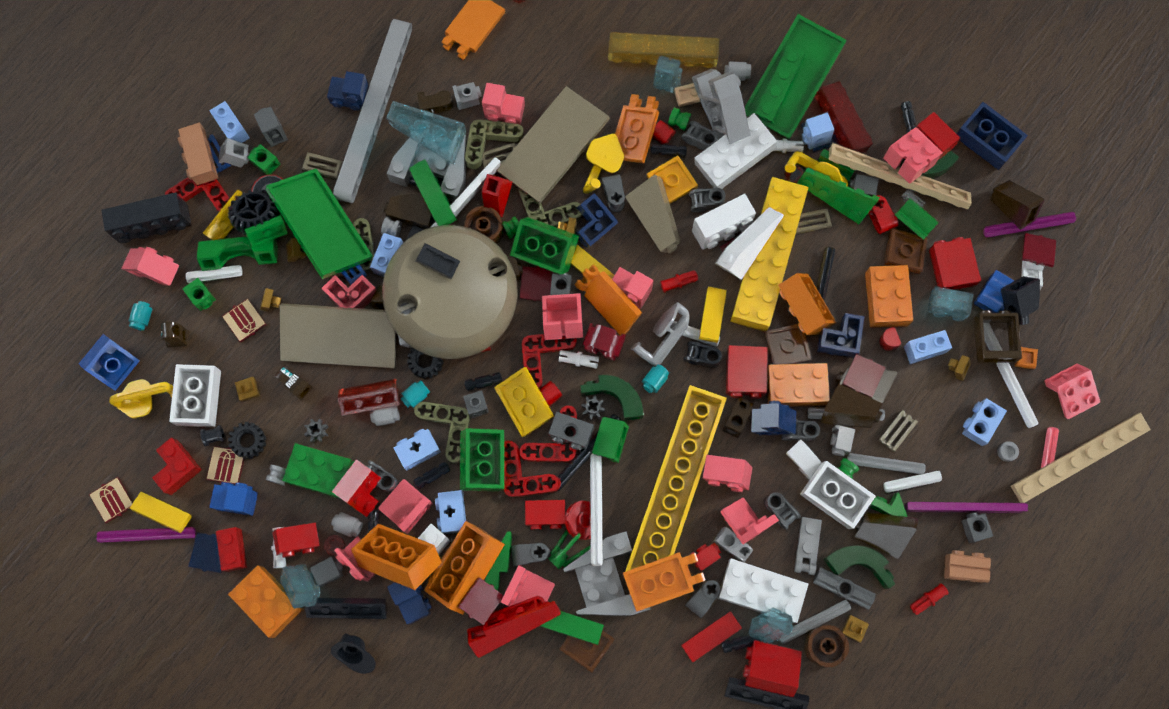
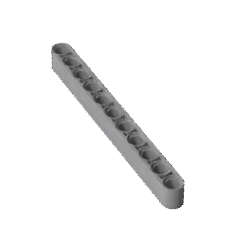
[333,19,412,203]

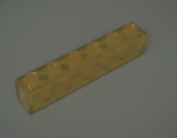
[609,32,719,68]

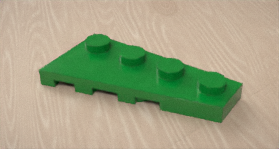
[797,168,880,225]

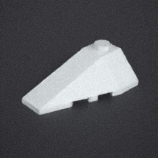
[715,207,784,280]

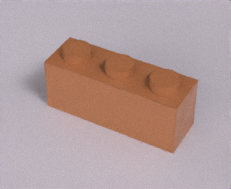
[178,122,218,185]

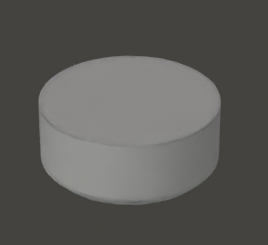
[997,442,1019,462]

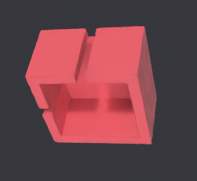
[883,127,943,184]
[542,293,583,340]

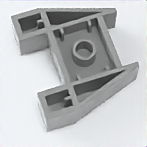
[692,69,751,144]
[387,120,467,202]
[563,532,650,616]

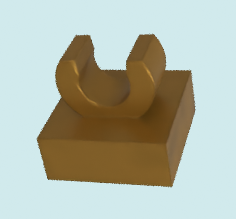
[558,217,577,234]
[286,238,307,262]
[260,288,281,312]
[948,355,971,381]
[235,377,260,402]
[842,615,869,643]

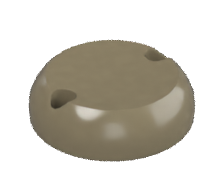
[382,225,518,359]

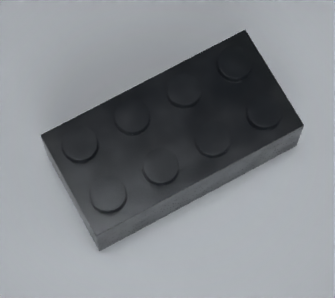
[101,193,192,243]

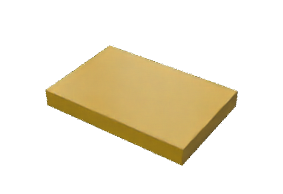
[494,367,555,437]

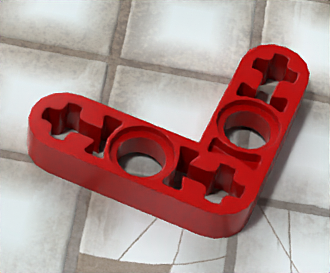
[165,177,230,212]
[522,334,577,389]
[519,405,577,462]
[504,440,561,497]

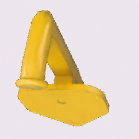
[583,134,624,194]
[785,151,848,186]
[109,379,173,419]

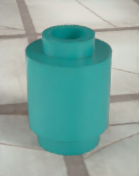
[128,301,153,331]
[642,364,669,393]
[401,380,430,408]

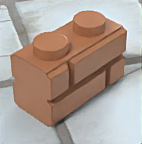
[944,550,991,583]

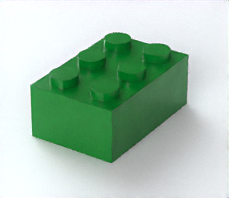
[510,217,579,275]
[460,428,504,491]
[282,443,354,499]

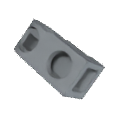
[713,527,753,563]

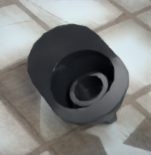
[331,633,376,674]

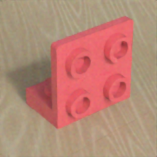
[1044,363,1100,419]
[378,479,433,534]
[720,498,779,545]
[334,536,376,582]
[501,565,555,606]

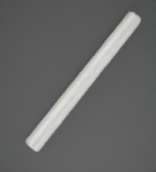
[983,323,1038,428]
[590,453,603,566]

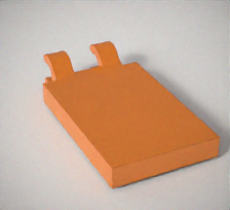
[442,0,505,60]
[615,94,659,163]
[575,265,642,336]
[623,552,705,612]

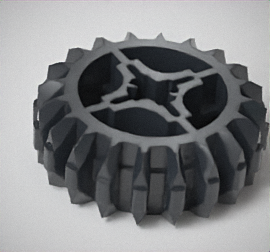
[228,188,280,235]

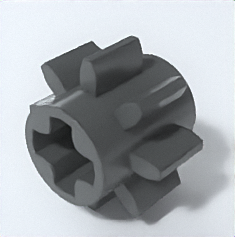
[581,395,605,420]
[304,419,329,442]

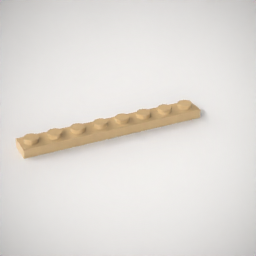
[829,143,971,209]
[1011,413,1151,503]

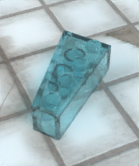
[386,101,466,165]

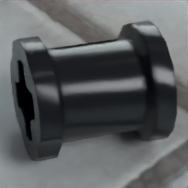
[200,425,225,447]

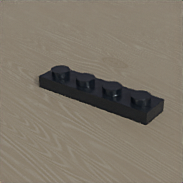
[304,598,387,619]
[724,677,809,709]

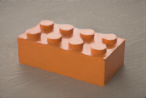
[424,521,505,615]
[351,524,442,590]

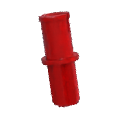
[660,270,698,293]
[910,583,949,615]

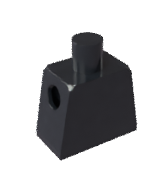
[1001,276,1040,325]

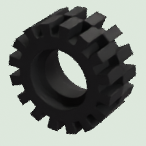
[407,348,443,379]
[228,422,266,459]

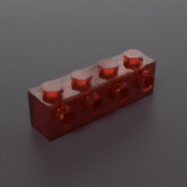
[815,81,873,154]

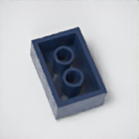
[956,102,1028,170]

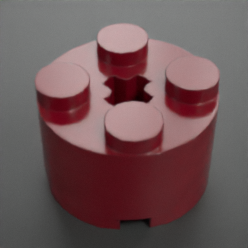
[582,323,626,361]

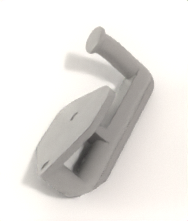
[631,302,689,366]

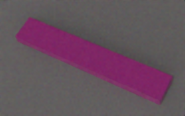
[904,502,1028,513]

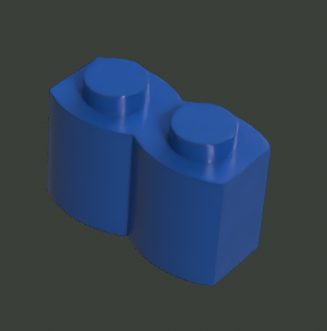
[974,270,1014,313]

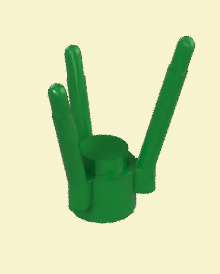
[548,529,591,569]

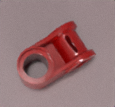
[868,195,898,234]

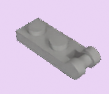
[794,517,822,575]

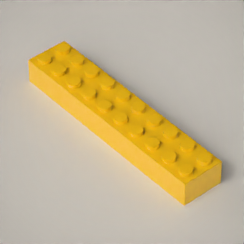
[625,385,727,572]

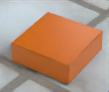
[1015,347,1038,369]

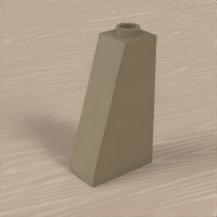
[625,174,681,253]

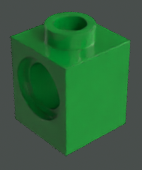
[248,144,280,175]
[183,278,216,311]

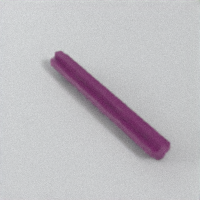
[983,212,1076,237]
[96,527,196,543]

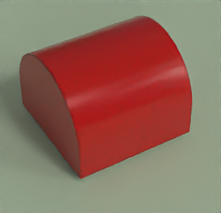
[652,120,676,145]
[879,327,901,351]
[540,381,563,407]

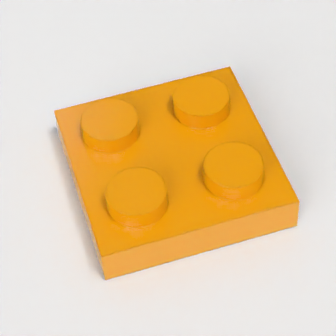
[647,156,698,204]

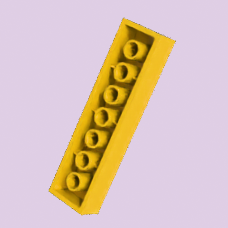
[730,177,808,332]

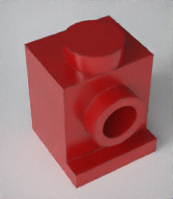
[688,543,721,572]

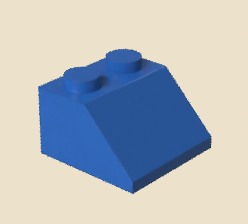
[79,334,140,391]

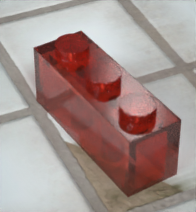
[337,379,400,416]

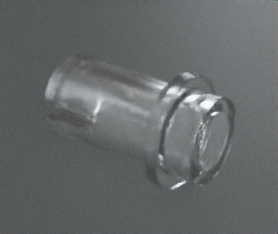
[901,189,926,207]

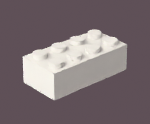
[695,113,777,189]
[717,559,808,623]

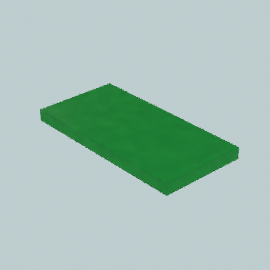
[744,14,847,140]
[265,168,373,279]

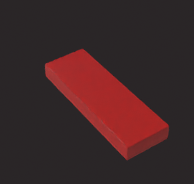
[681,611,742,663]

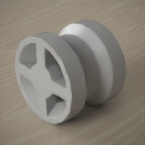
[381,217,402,237]
[266,465,286,485]

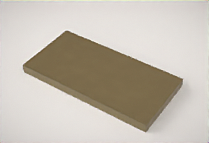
[497,86,610,204]
[280,303,396,368]

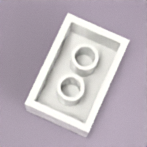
[692,194,756,250]
[169,364,221,427]
[800,461,876,529]

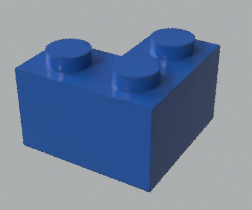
[209,482,258,516]

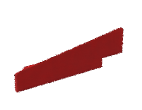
[467,595,561,658]

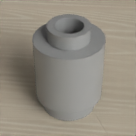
[724,62,751,81]
[370,404,400,426]
[331,512,363,537]

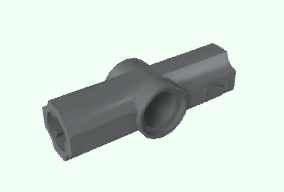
[813,567,876,610]

